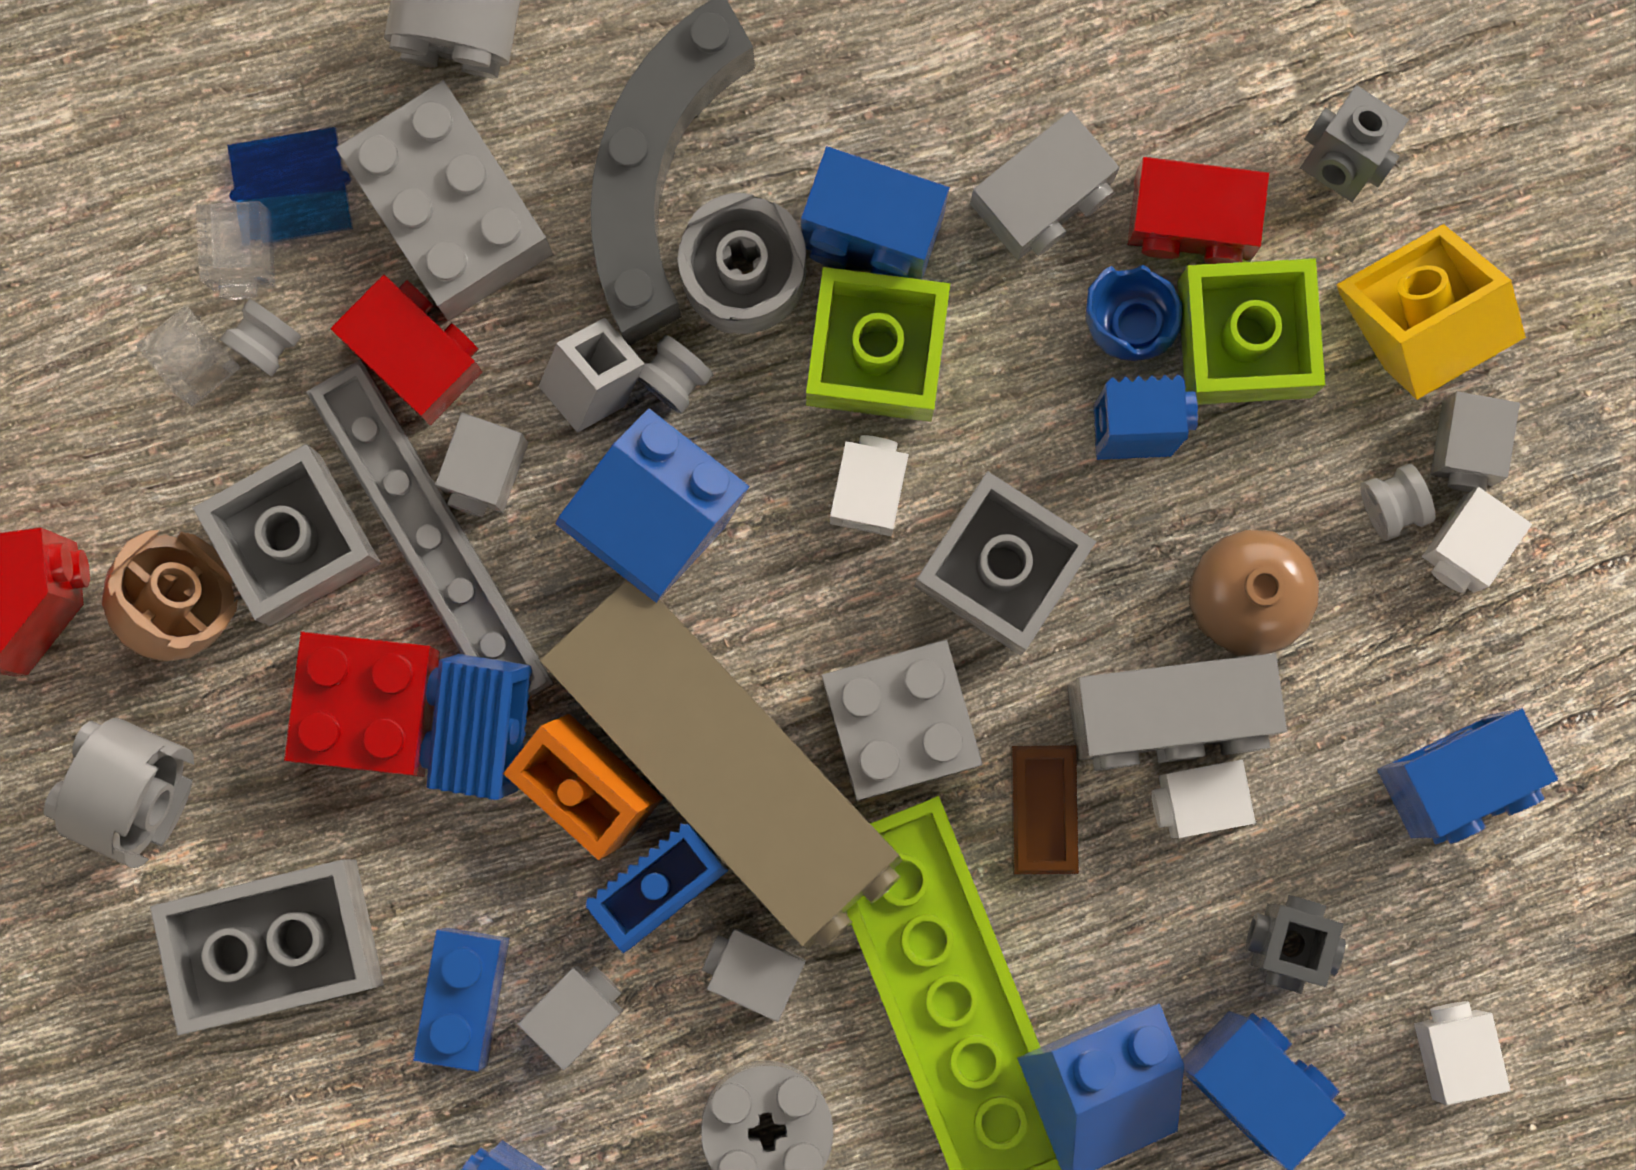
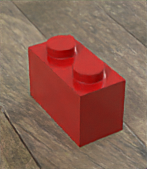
[1127,157,1269,264]
[330,274,483,426]

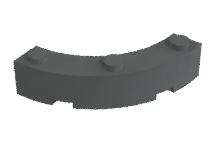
[590,0,755,346]

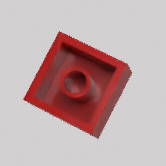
[284,631,440,777]

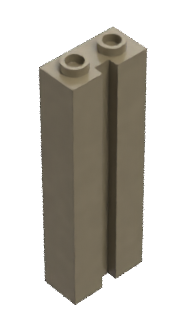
[540,580,902,950]

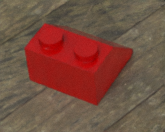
[0,527,90,677]

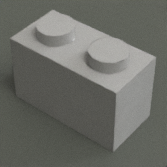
[970,110,1120,261]

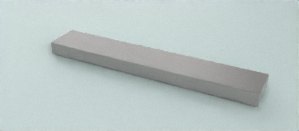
[306,360,555,700]

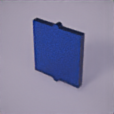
[227,127,353,247]

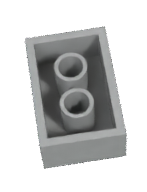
[336,80,553,321]
[1067,653,1287,771]
[150,859,384,1035]

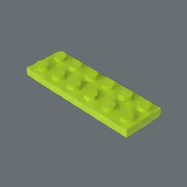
[846,796,1061,1170]

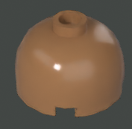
[102,530,238,661]
[1189,530,1319,656]

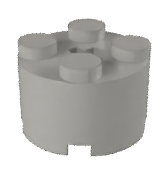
[384,0,521,79]
[677,192,806,334]
[44,718,194,868]
[701,1060,833,1170]

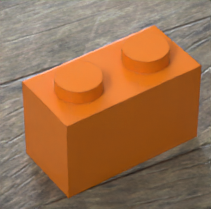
[503,714,663,860]

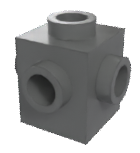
[1300,85,1409,202]
[1245,895,1346,994]

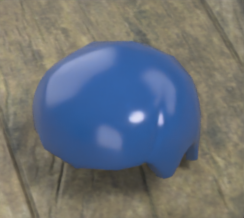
[1085,265,1183,361]

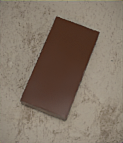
[1011,745,1079,875]

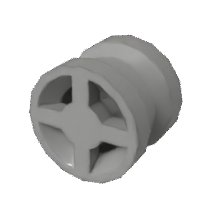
[219,299,302,377]
[637,335,713,414]
[1360,464,1435,541]

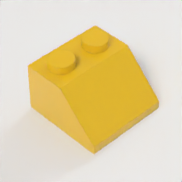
[1336,223,1526,400]

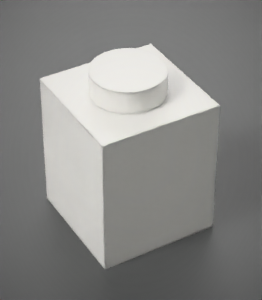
[830,435,909,537]
[1422,487,1532,593]
[1152,759,1256,838]
[1414,1001,1511,1105]

